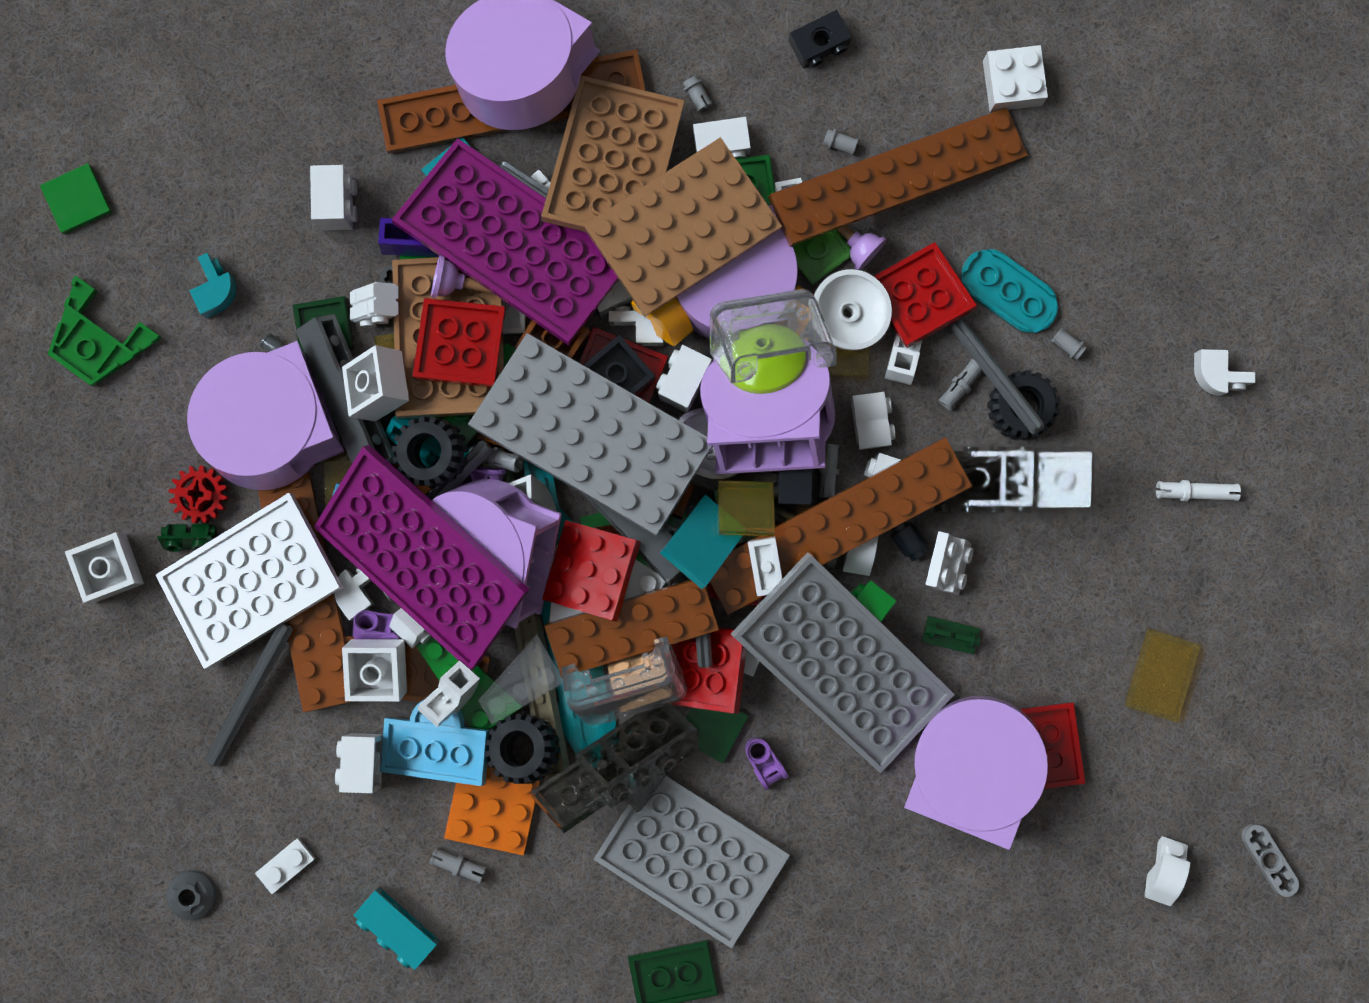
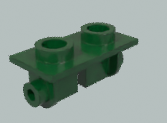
[157,524,217,552]
[921,616,980,655]

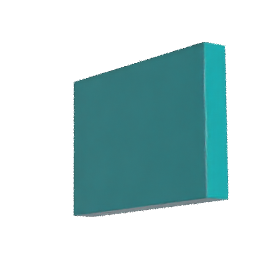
[660,495,747,589]

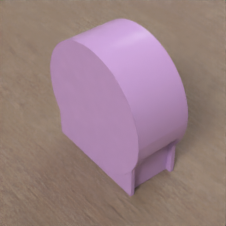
[445,0,600,130]
[676,205,797,341]
[700,340,835,474]
[187,341,345,490]
[431,479,562,629]
[904,696,1048,850]

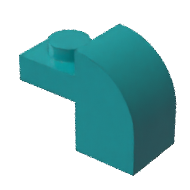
[189,253,237,318]

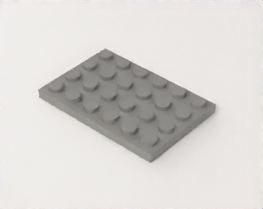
[593,766,790,948]

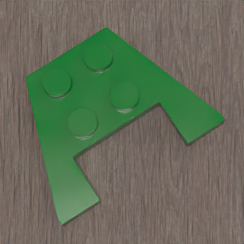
[47,275,162,387]

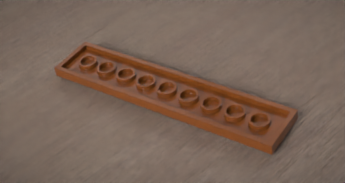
[377,49,646,154]
[768,108,1028,247]
[710,437,972,614]
[257,470,353,713]

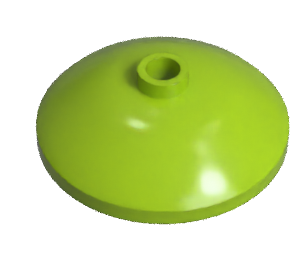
[724,326,806,394]

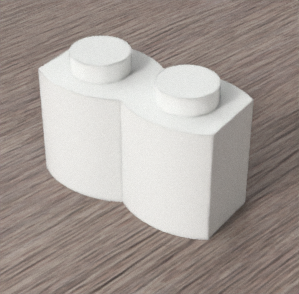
[851,392,895,450]

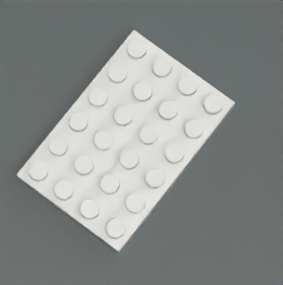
[156,493,343,669]

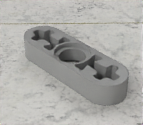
[1241,824,1299,897]

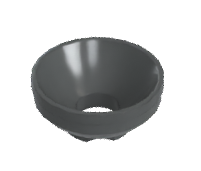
[166,870,217,920]

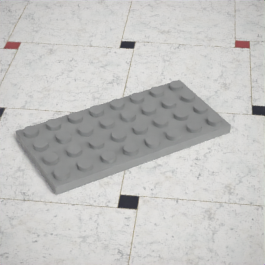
[468,333,713,537]
[731,552,955,773]

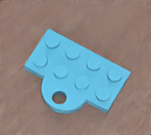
[380,699,490,786]

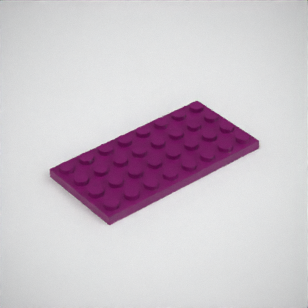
[392,138,619,345]
[314,445,530,671]

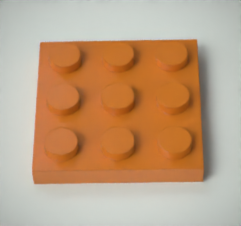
[444,763,540,856]

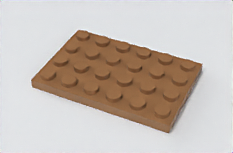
[541,75,684,232]
[584,137,782,318]
[392,257,505,419]

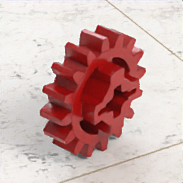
[168,465,230,524]

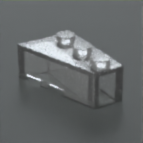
[478,634,564,724]

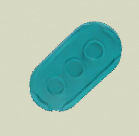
[961,249,1058,333]

